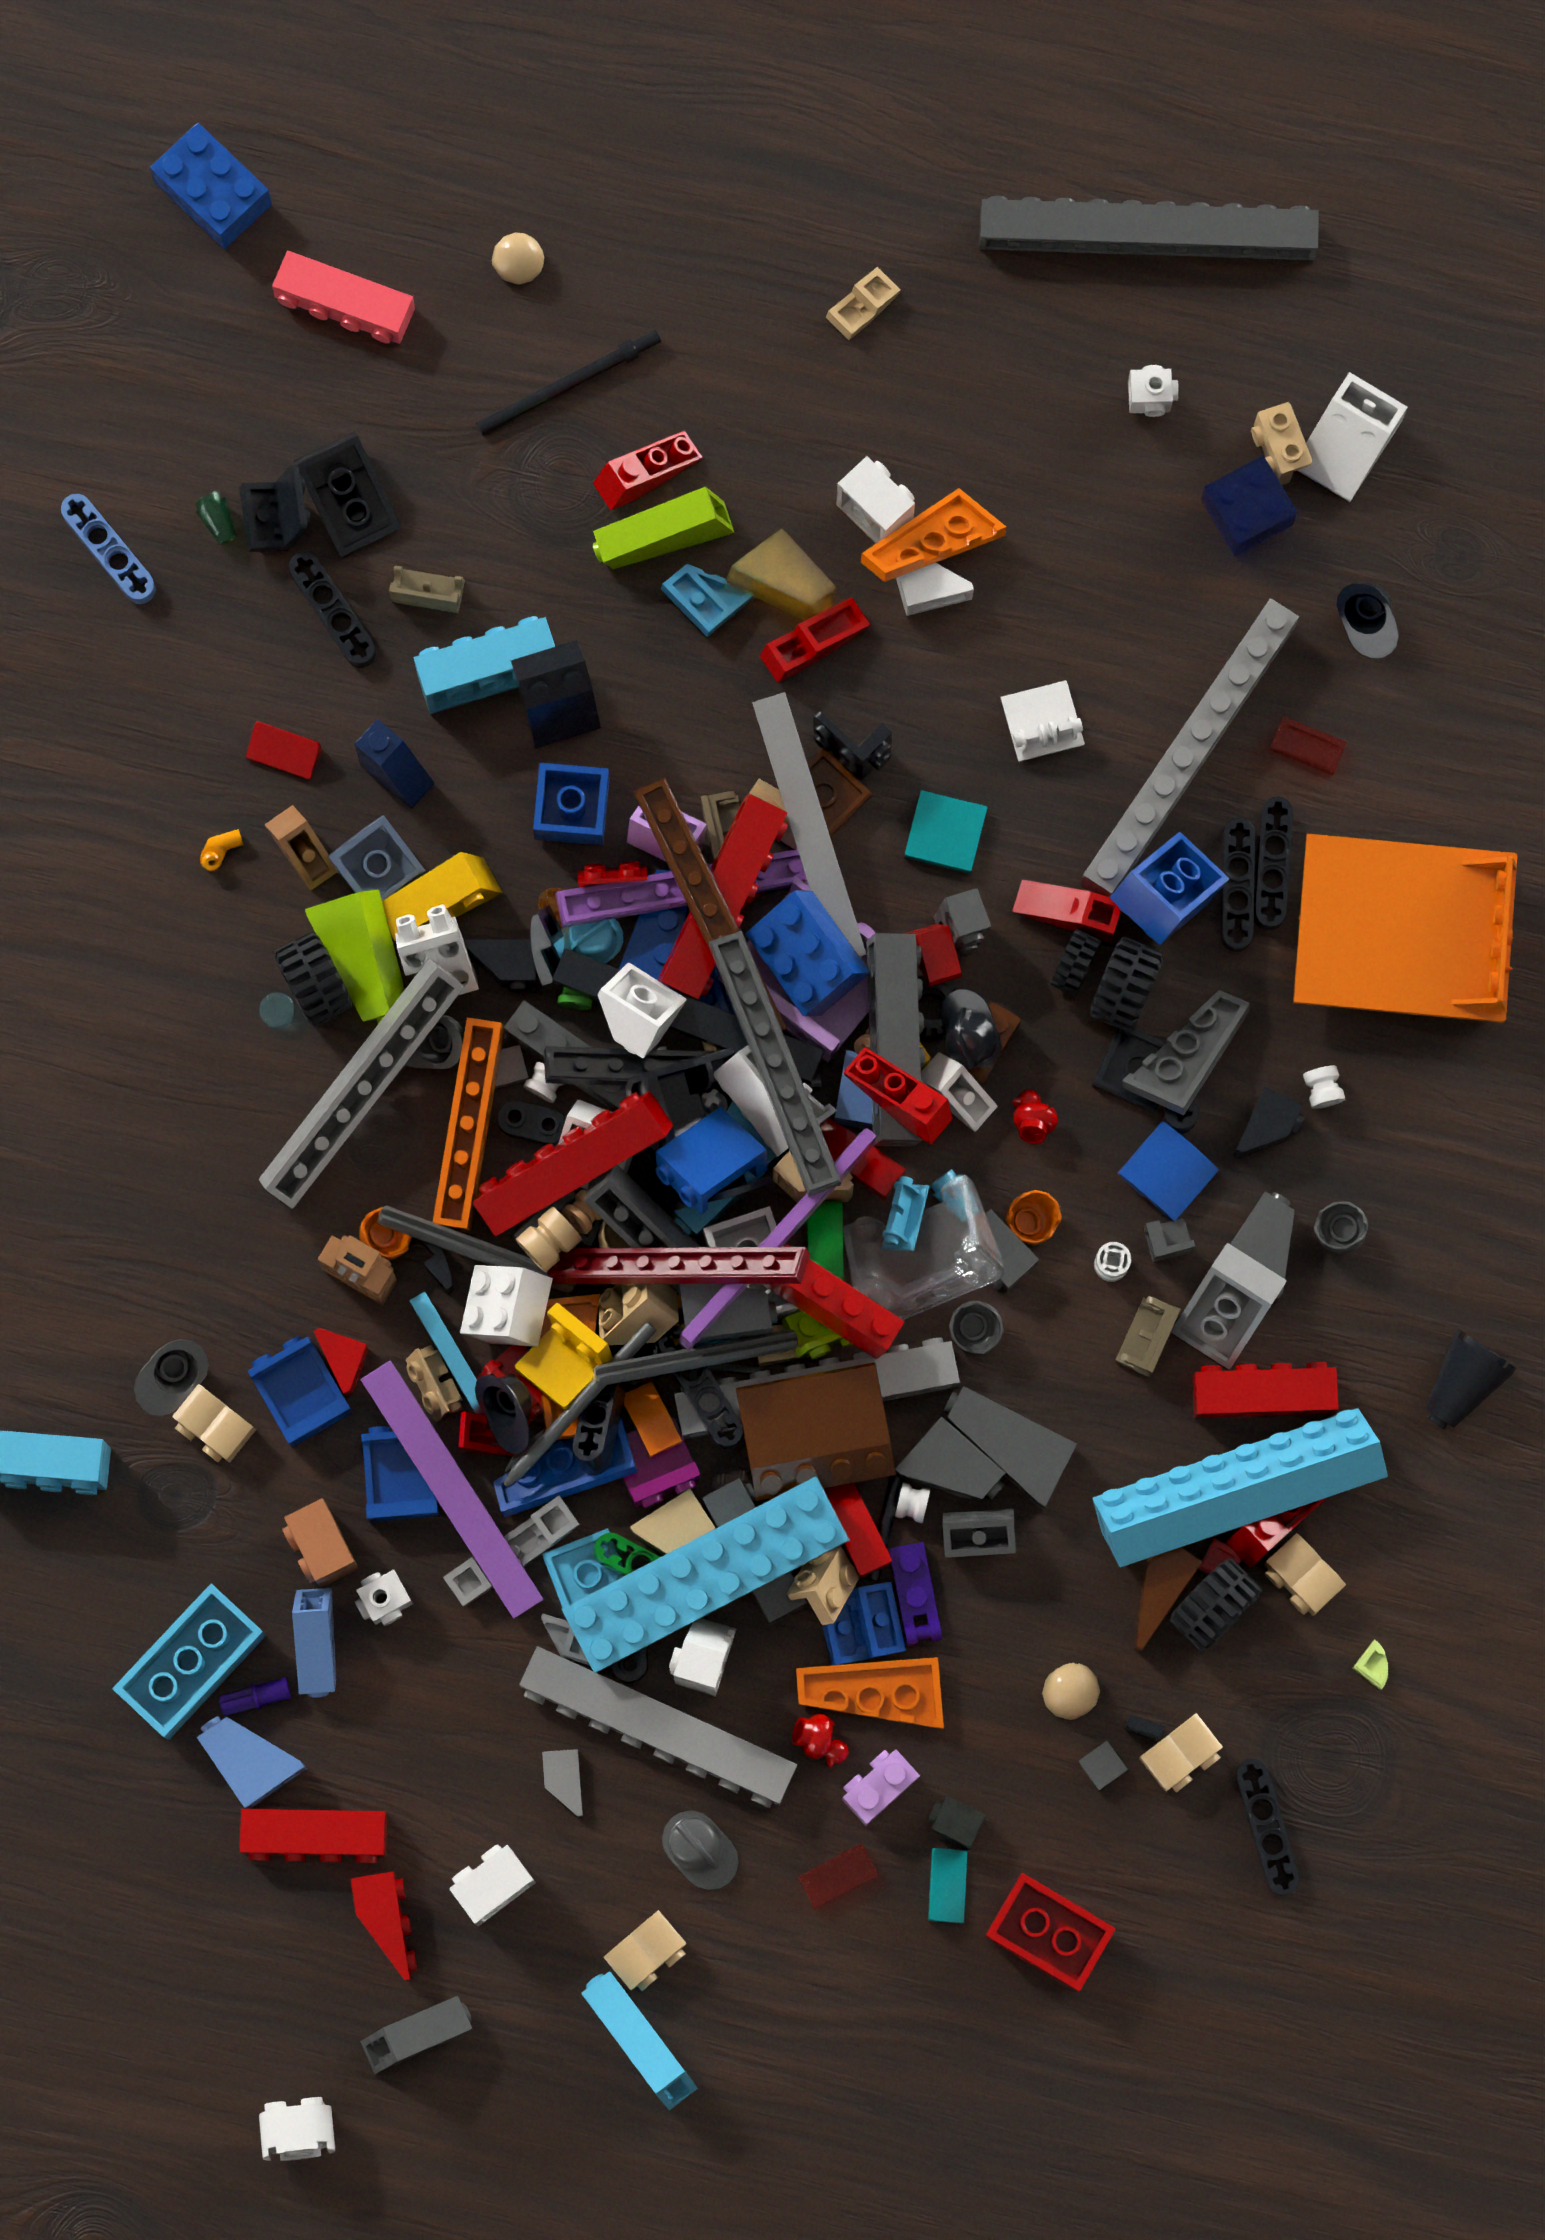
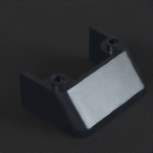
[626,1047,772,1211]

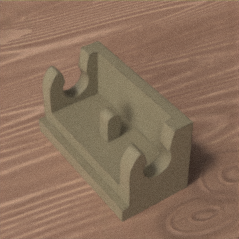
[389,566,465,614]
[701,791,740,862]
[1115,1296,1181,1377]

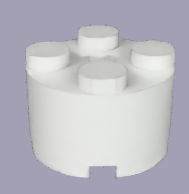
[259,2097,335,2161]

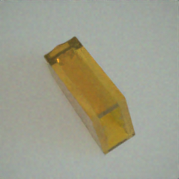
[726,528,836,621]

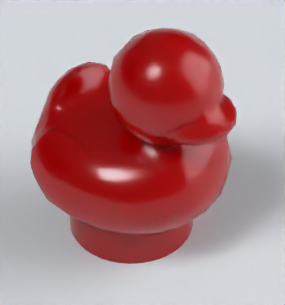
[1012,1089,1058,1144]
[792,1714,849,1767]

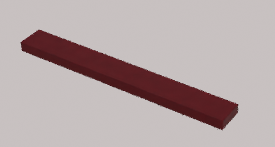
[547,1247,810,1284]

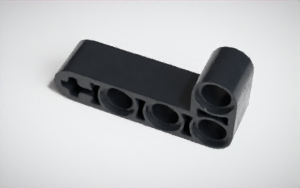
[573,1343,663,1475]

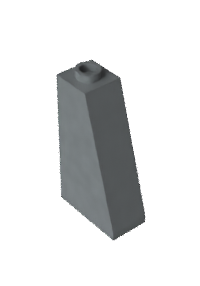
[944,1386,1077,1510]

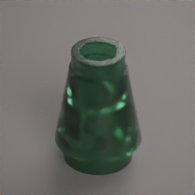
[195,491,237,545]

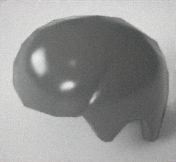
[1314,1202,1368,1254]
[949,1301,1004,1354]

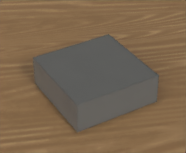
[1078,1741,1128,1791]

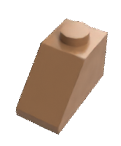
[265,805,337,890]

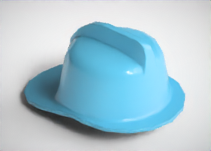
[554,919,623,964]

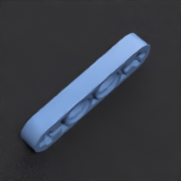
[61,494,156,604]

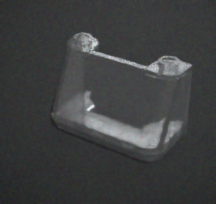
[843,1174,1005,1320]

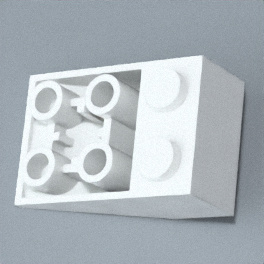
[1297,372,1408,502]

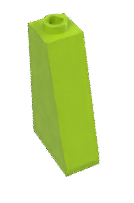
[593,487,734,569]
[305,889,405,1024]

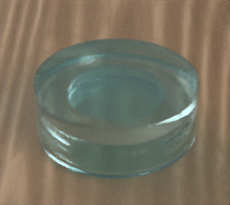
[259,992,295,1029]

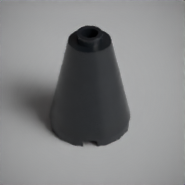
[1425,1328,1517,1430]

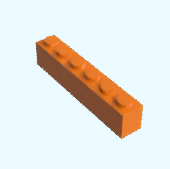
[433,1018,504,1234]

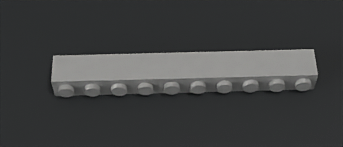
[1080,598,1299,897]

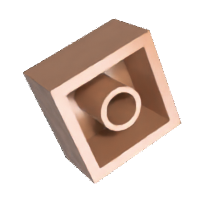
[282,1498,359,1588]

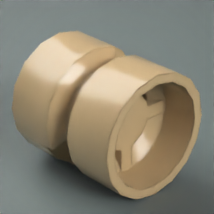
[515,1206,582,1273]

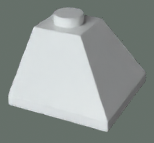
[598,962,687,1058]

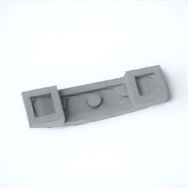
[443,1496,580,1607]

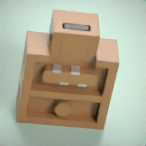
[317,1235,397,1305]

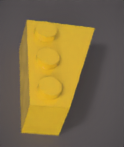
[382,852,503,941]

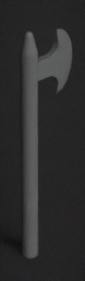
[504,1321,657,1487]

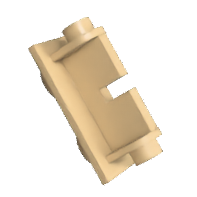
[406,1345,463,1422]

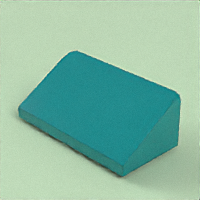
[928,1848,968,1923]

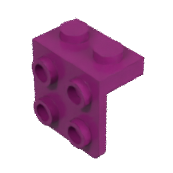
[623,1417,701,1508]

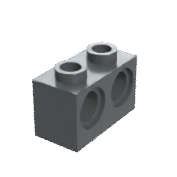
[933,888,991,956]

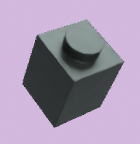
[928,1796,986,1849]

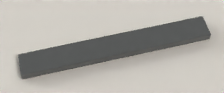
[709,930,842,1197]

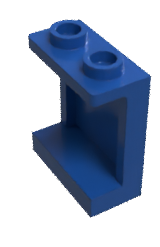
[655,1107,767,1214]
[247,1336,353,1448]
[361,1426,440,1523]

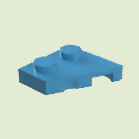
[661,564,756,637]

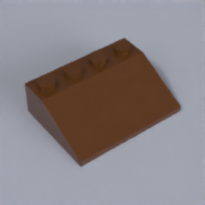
[736,1362,896,1501]

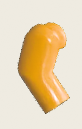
[200,829,243,871]

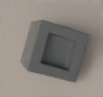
[1143,1218,1196,1262]

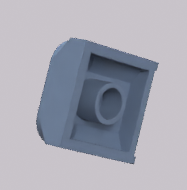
[328,815,426,901]

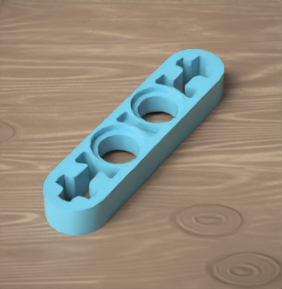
[409,1291,484,1415]

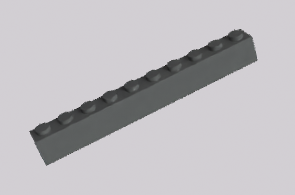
[979,196,1319,260]

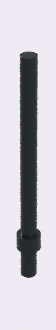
[476,330,661,435]

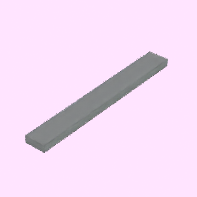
[752,692,867,958]

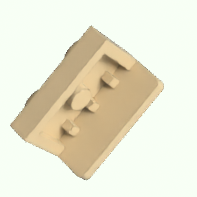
[1251,402,1312,486]
[787,1545,859,1625]

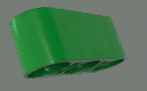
[806,1200,844,1281]

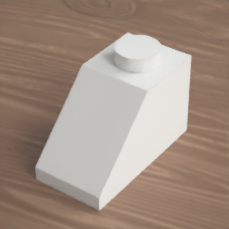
[896,563,974,616]
[921,1052,998,1132]

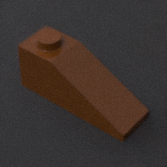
[1134,1547,1202,1652]

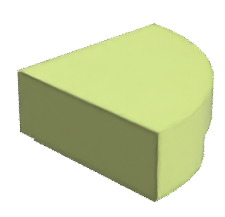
[1352,1639,1388,1690]

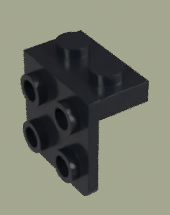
[239,465,310,552]
[813,711,892,780]

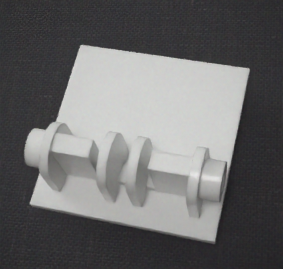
[1000,680,1085,762]

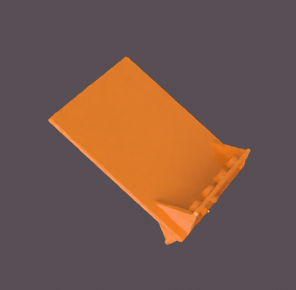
[1293,834,1517,1023]

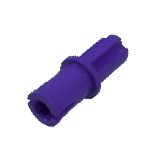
[219,1676,292,1716]

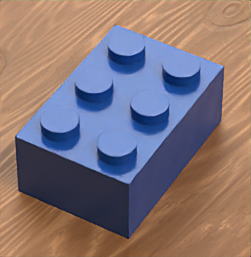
[150,123,272,249]
[1110,832,1230,945]
[745,890,870,1016]

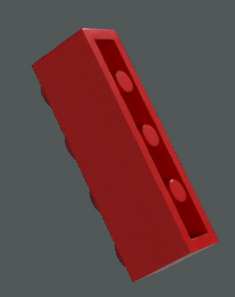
[762,1244,905,1360]
[1192,1362,1339,1419]
[240,1809,387,1863]

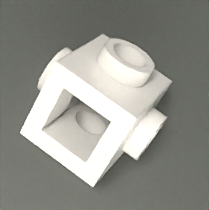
[1128,365,1178,417]
[355,1570,413,1626]

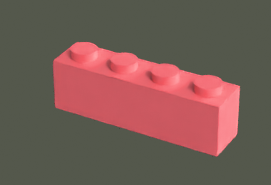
[272,250,415,344]

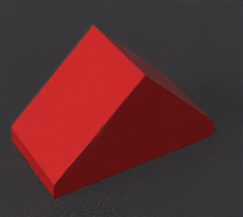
[904,924,962,987]
[313,1328,369,1398]
[459,1412,514,1457]

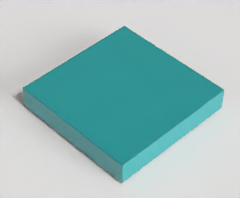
[904,790,987,874]

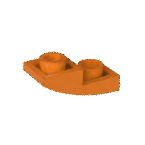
[624,1382,682,1458]

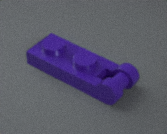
[889,1542,942,1646]

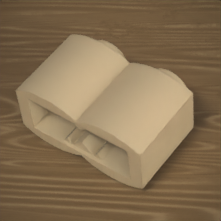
[172,1384,256,1463]
[1264,1533,1346,1616]
[1139,1713,1223,1793]
[604,1910,687,1991]

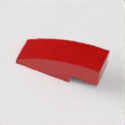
[760,597,870,683]
[819,1118,906,1202]
[823,1483,892,1579]

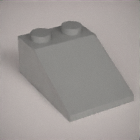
[1171,1243,1287,1370]

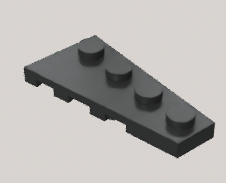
[1122,990,1250,1115]

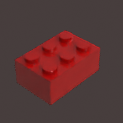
[984,1873,1116,1992]

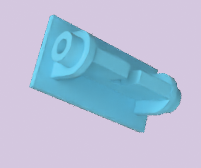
[882,1176,929,1251]

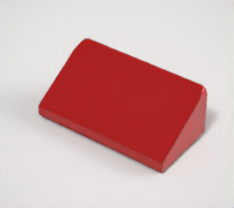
[246,721,322,780]

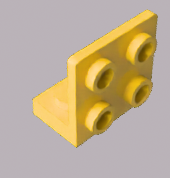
[515,1303,613,1410]

